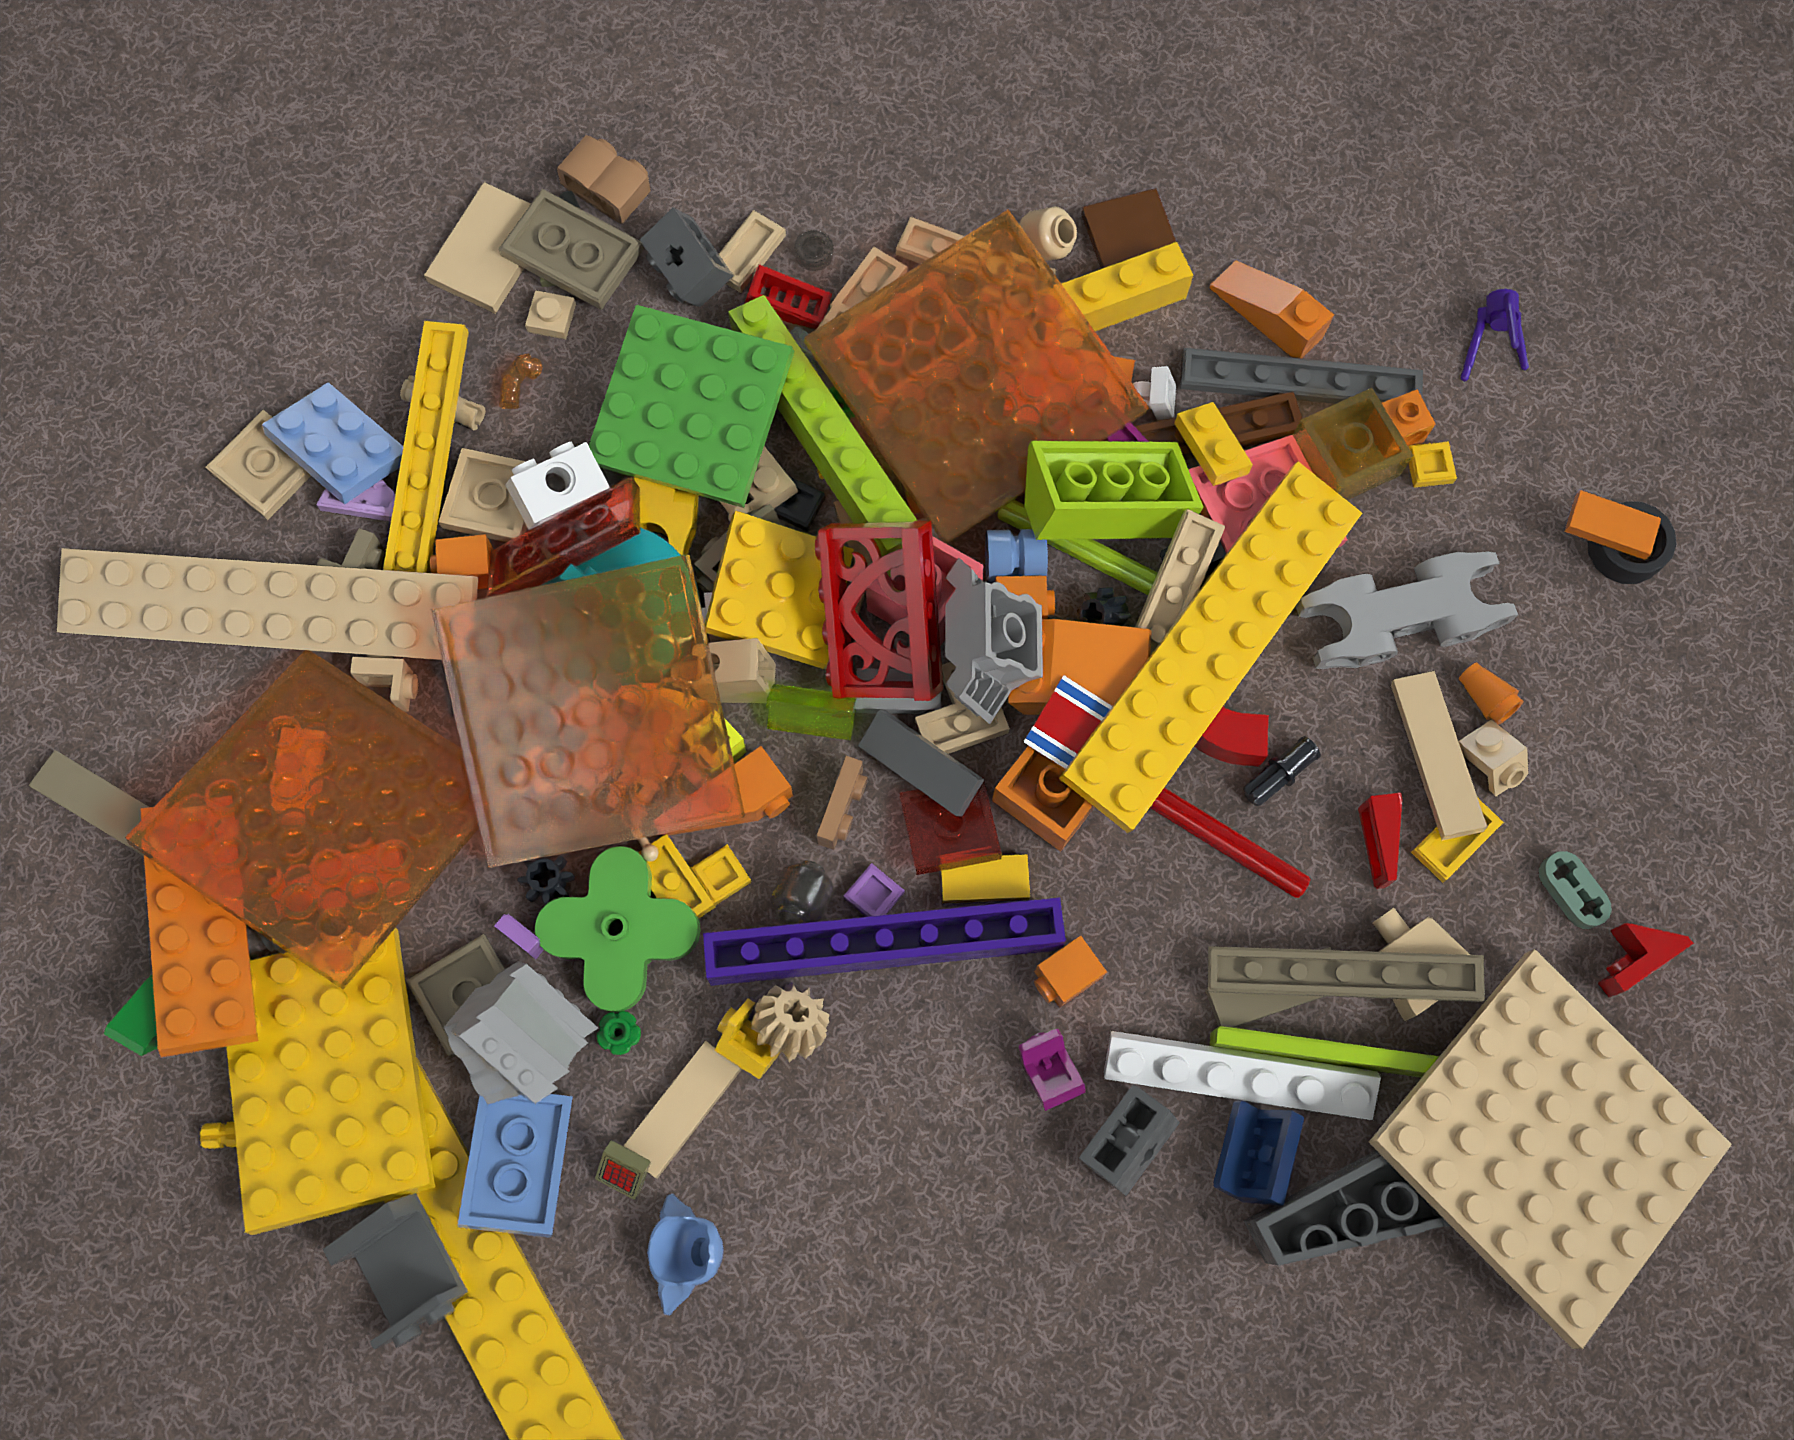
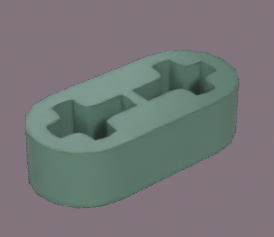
[1539,851,1612,929]

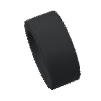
[1587,501,1677,584]

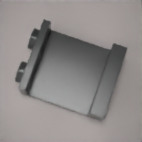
[323,1193,468,1350]

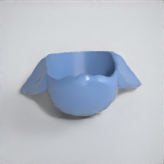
[647,1194,724,1315]

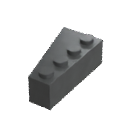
[1243,1150,1451,1266]

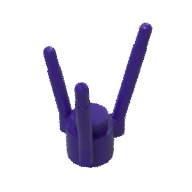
[1461,289,1529,381]

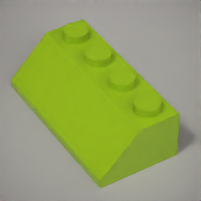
[1024,441,1204,540]

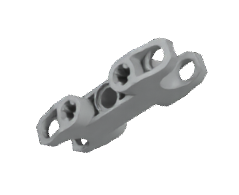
[1296,552,1518,669]

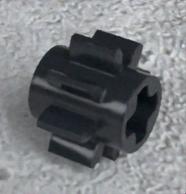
[1077,587,1131,626]
[517,850,575,905]

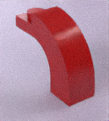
[1194,707,1269,767]

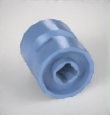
[985,529,1048,584]

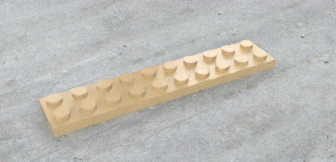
[57,548,478,662]

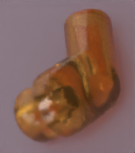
[499,353,542,409]

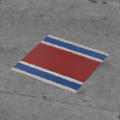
[1024,676,1112,769]

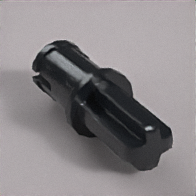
[1243,736,1321,806]

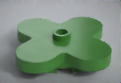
[535,846,701,1012]

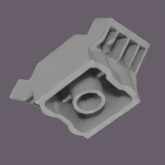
[945,558,1043,724]
[443,961,598,1104]

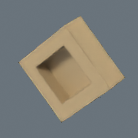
[525,290,576,339]

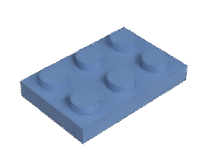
[262,382,403,505]
[457,1094,572,1238]

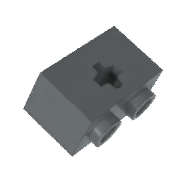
[640,207,734,307]
[1079,1084,1180,1196]

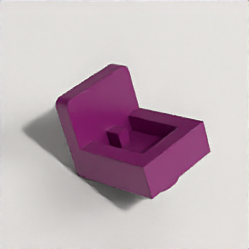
[1018,1029,1086,1111]

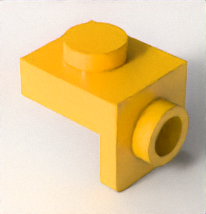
[714,998,780,1080]

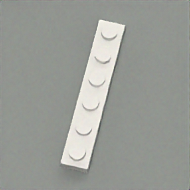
[1104,1031,1381,1120]

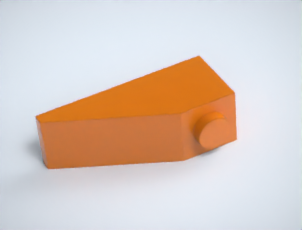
[1209,260,1334,359]
[654,746,793,836]

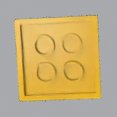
[702,511,854,669]

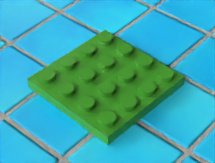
[589,305,795,508]

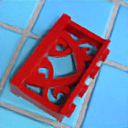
[815,520,944,701]

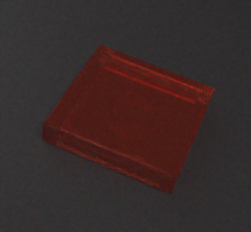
[899,777,1002,875]

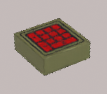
[595,1141,651,1200]

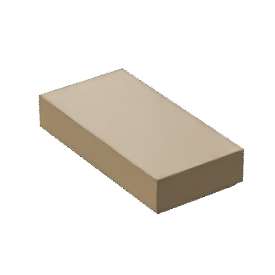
[719,210,786,293]

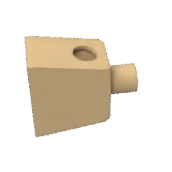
[672,638,776,703]
[1373,908,1470,1021]

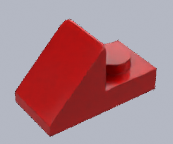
[1598,923,1694,997]

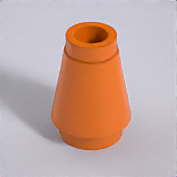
[1458,662,1523,725]

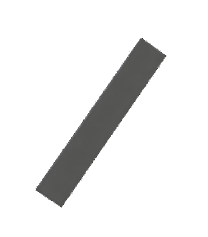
[1180,348,1423,408]

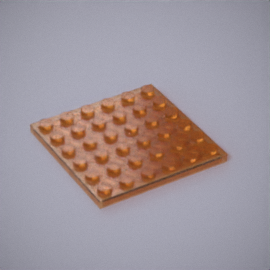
[804,209,1149,544]
[431,555,745,868]
[125,650,513,990]

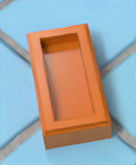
[1564,490,1661,560]

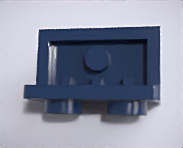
[1213,1101,1305,1206]

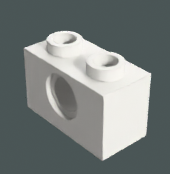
[505,442,610,530]

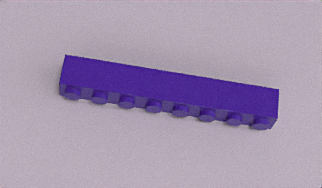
[703,898,1066,986]

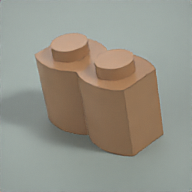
[557,135,651,224]

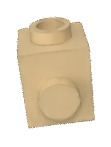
[350,655,418,712]
[1458,719,1528,796]

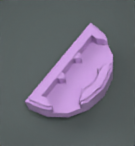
[317,480,395,522]

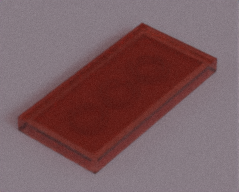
[486,477,641,609]

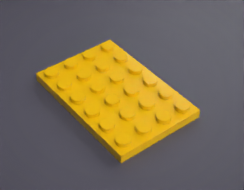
[226,924,435,1235]

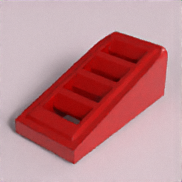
[744,264,832,330]
[1358,793,1402,889]

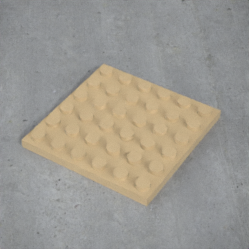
[1369,949,1732,1349]

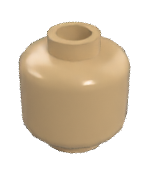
[1017,207,1077,262]

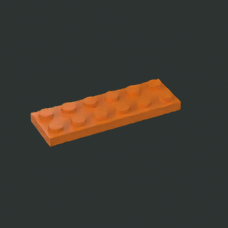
[140,797,258,1057]

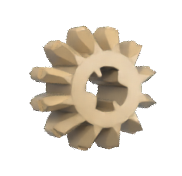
[751,982,830,1062]

